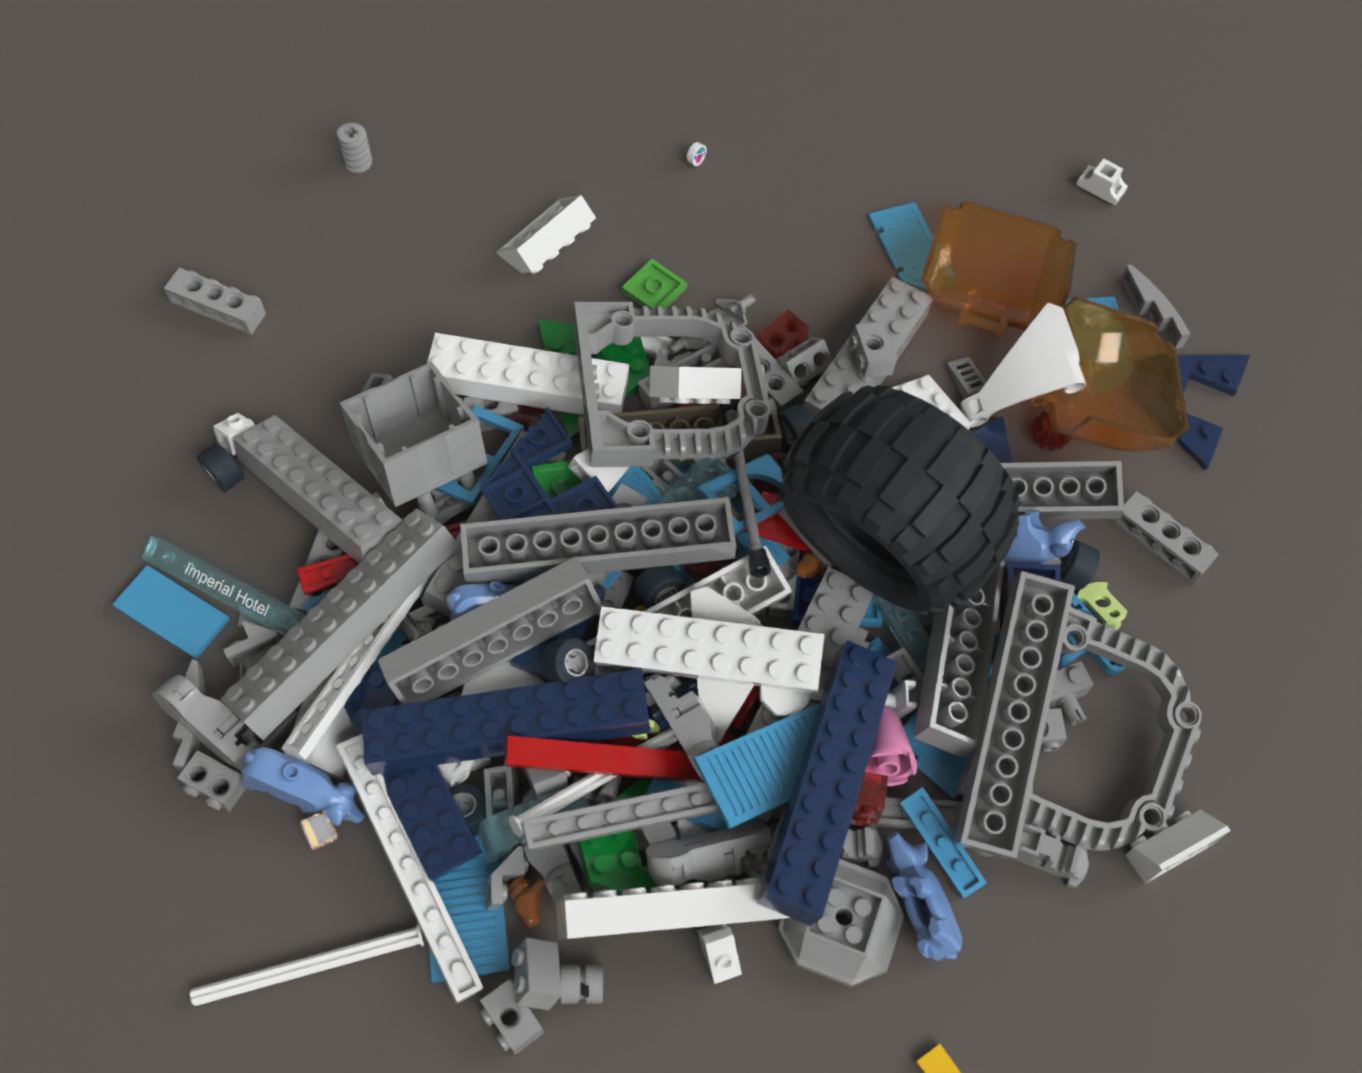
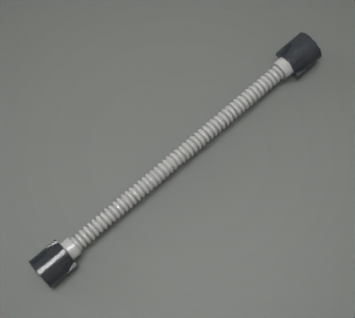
[719,399,771,578]

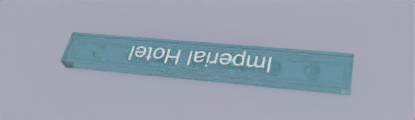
[141,535,306,636]

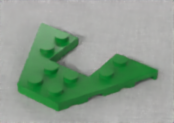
[538,319,650,442]
[576,778,705,896]

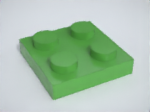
[622,259,687,309]

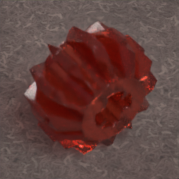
[1031,409,1074,452]

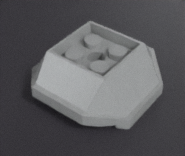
[777,859,904,987]

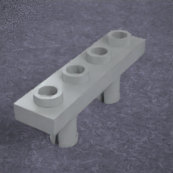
[402,471,483,524]

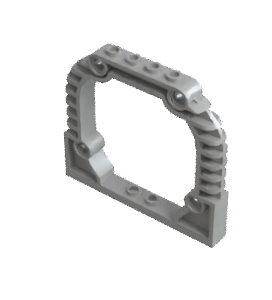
[573,302,773,467]
[954,607,1202,851]

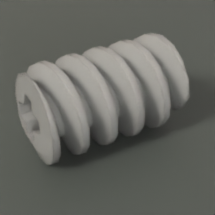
[337,122,373,173]

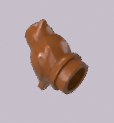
[794,550,827,578]
[508,877,546,928]

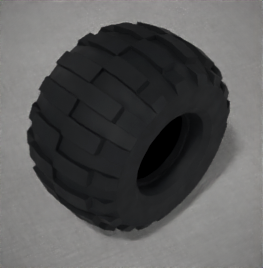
[779,385,1020,615]

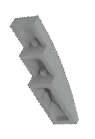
[1120,265,1191,349]
[172,659,206,773]

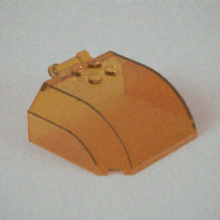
[921,201,1077,337]
[1032,296,1189,452]

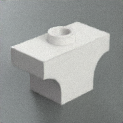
[1076,158,1128,205]
[697,924,742,984]

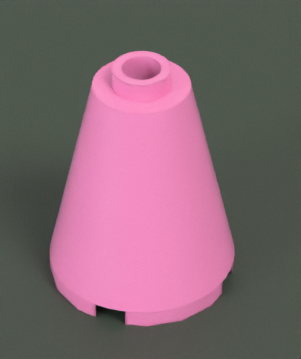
[864,707,917,786]

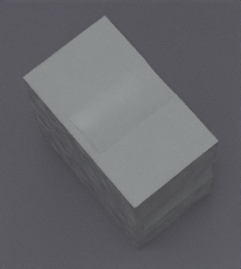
[339,362,488,507]

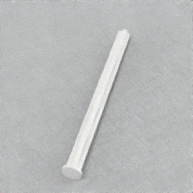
[508,727,678,837]
[190,923,425,1006]

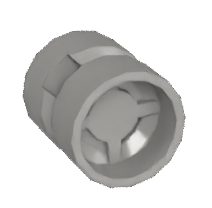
[561,964,603,1004]

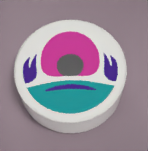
[687,142,707,166]

